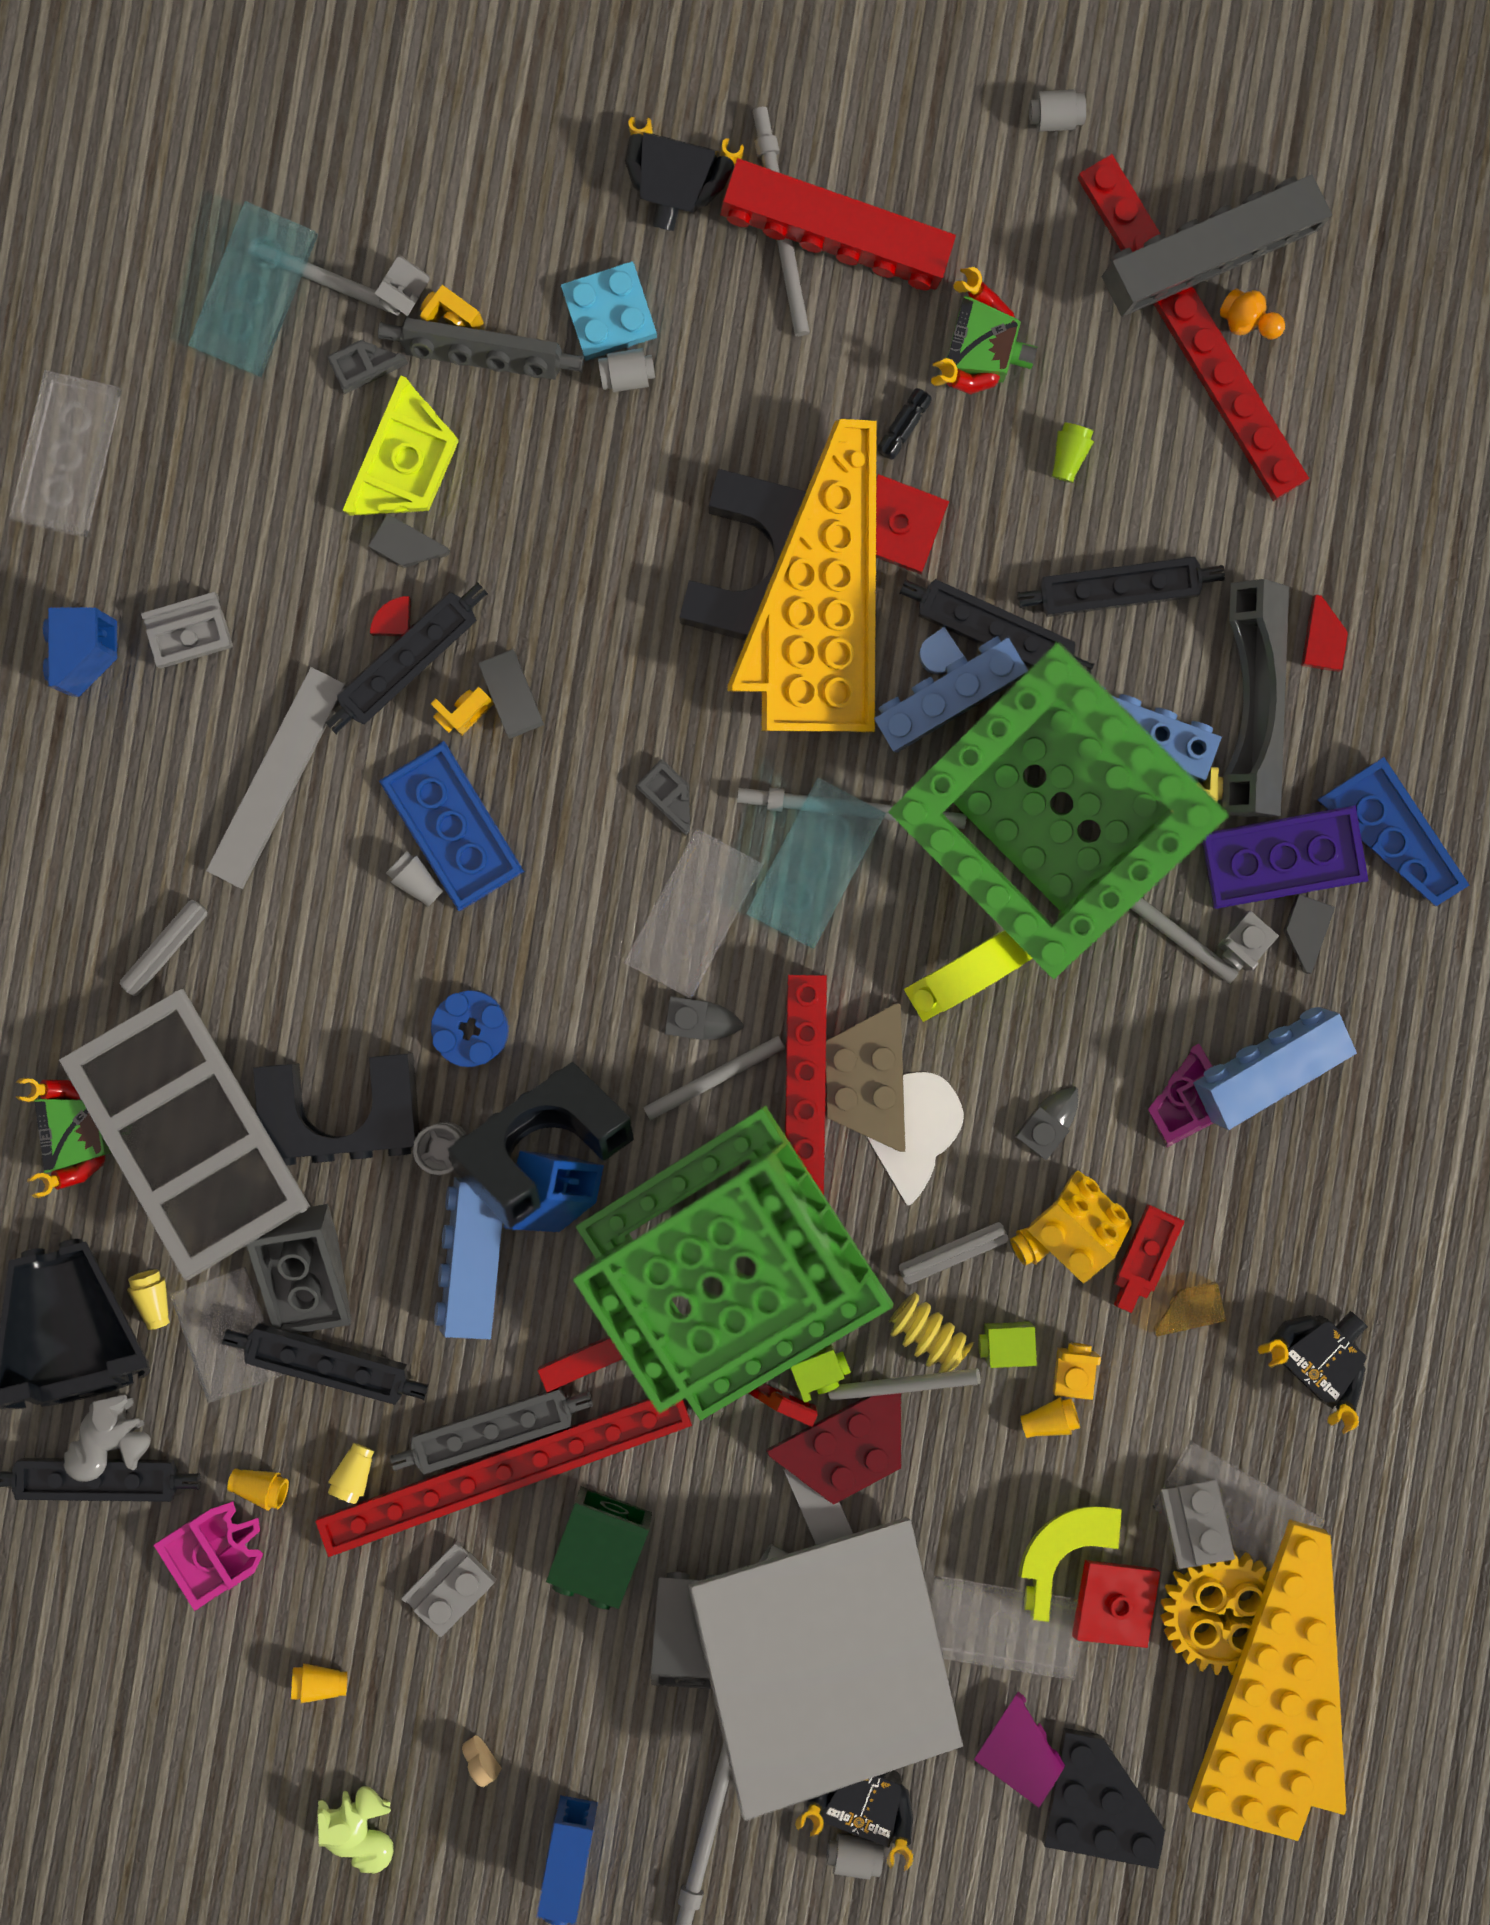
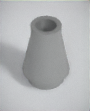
[386,851,443,907]

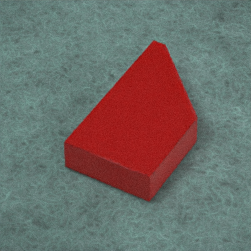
[1301,594,1348,672]
[748,1383,818,1427]

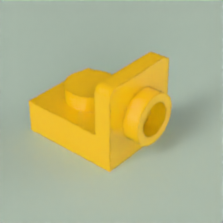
[420,285,484,329]
[430,687,494,735]
[1053,1343,1101,1400]

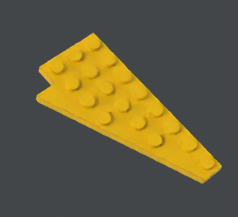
[727,419,877,732]
[1187,1519,1346,1841]

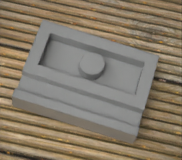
[141,592,233,669]
[1160,1480,1235,1570]
[401,1540,496,1638]

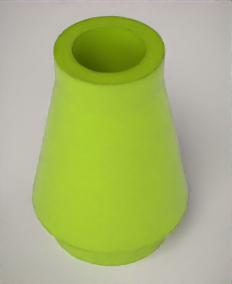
[1051,422,1094,483]

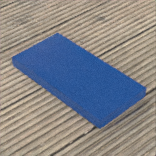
[379,741,525,911]

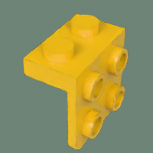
[1027,1171,1132,1284]

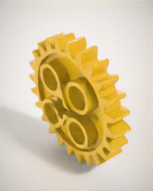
[1160,1549,1271,1675]

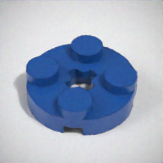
[431,991,509,1067]

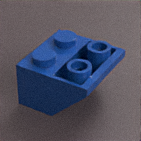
[43,607,117,697]
[503,1151,604,1232]

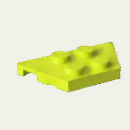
[343,375,459,516]

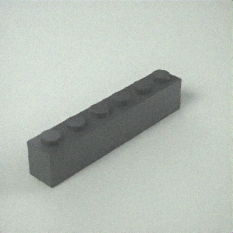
[1102,174,1332,317]

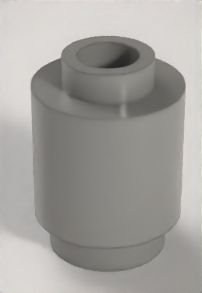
[1029,89,1086,132]
[598,348,655,392]
[826,1833,884,1880]

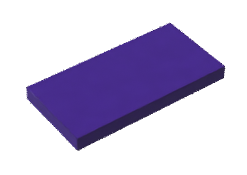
[1202,805,1369,909]

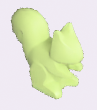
[318,1786,394,1874]

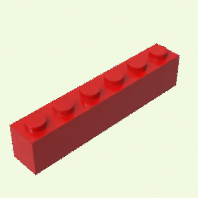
[720,158,956,290]

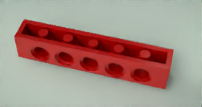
[785,975,827,1195]

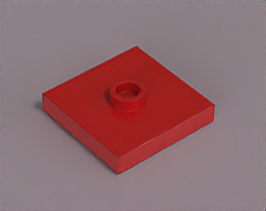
[876,474,949,574]
[1072,1560,1160,1648]

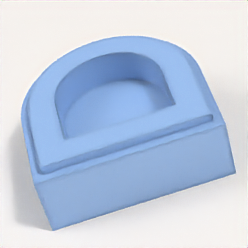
[919,627,964,674]

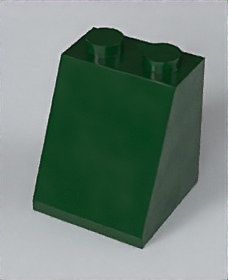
[546,1486,653,1610]

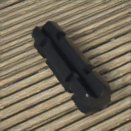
[877,388,932,460]

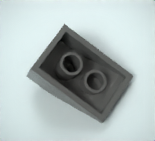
[246,1204,351,1334]

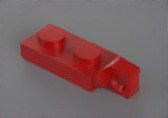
[1114,1204,1185,1313]

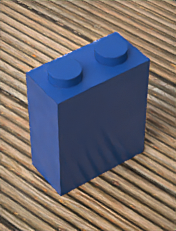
[537,1795,598,1925]

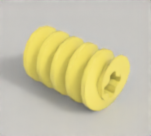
[889,1292,974,1373]

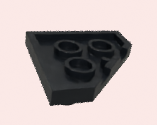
[1042,1728,1165,1869]

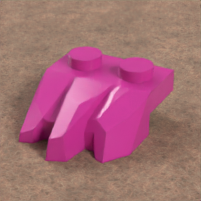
[154,1502,263,1611]

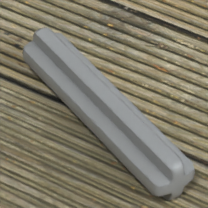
[120,900,208,996]
[898,1222,1008,1285]

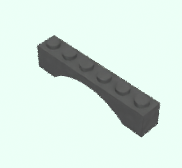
[1222,579,1289,817]

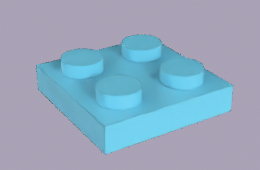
[561,261,657,361]

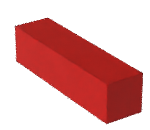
[537,1336,624,1392]

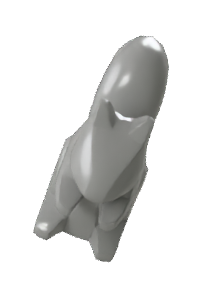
[63,1395,151,1482]

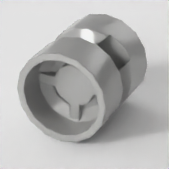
[413,1122,467,1175]

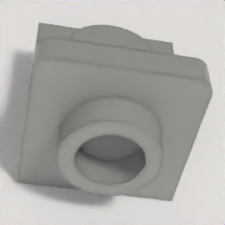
[1217,911,1279,971]

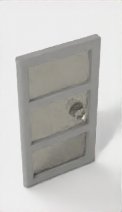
[59,989,310,1281]

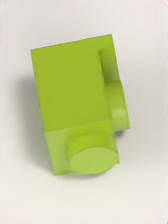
[791,1344,851,1403]

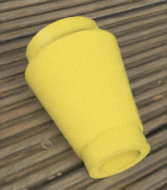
[127,1269,170,1330]
[328,1443,374,1504]

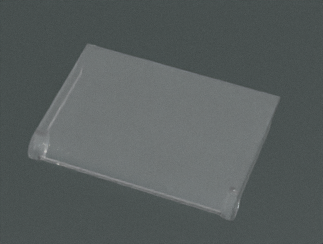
[170,1267,283,1403]

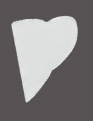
[866,1072,964,1206]

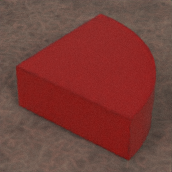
[370,596,411,636]

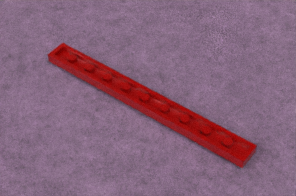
[1077,154,1309,501]
[315,1398,692,1557]

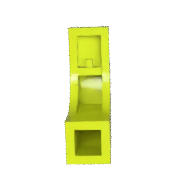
[904,930,1033,1022]
[1018,1506,1122,1622]

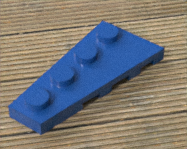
[1317,757,1469,906]

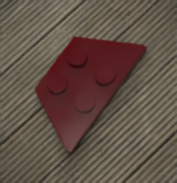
[766,1393,901,1505]

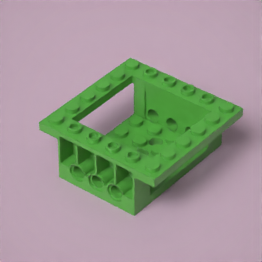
[888,642,1229,980]
[573,1106,894,1421]

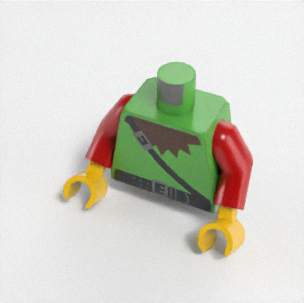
[931,267,1037,394]
[16,1078,133,1198]

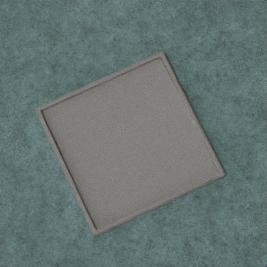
[688,1517,963,1821]

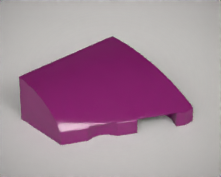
[1148,1043,1213,1148]
[974,1692,1065,1808]

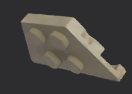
[826,1004,906,1152]

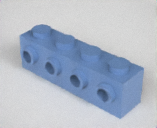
[874,636,1029,753]
[1104,687,1222,783]
[1193,1007,1357,1130]
[434,1177,502,1339]

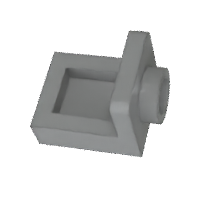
[374,256,430,316]

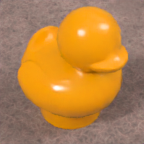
[1220,288,1285,340]

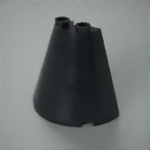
[0,1239,150,1409]

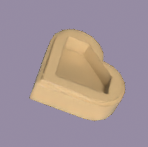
[462,1735,502,1787]

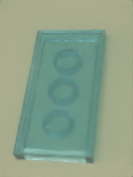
[188,201,318,377]
[746,777,886,949]

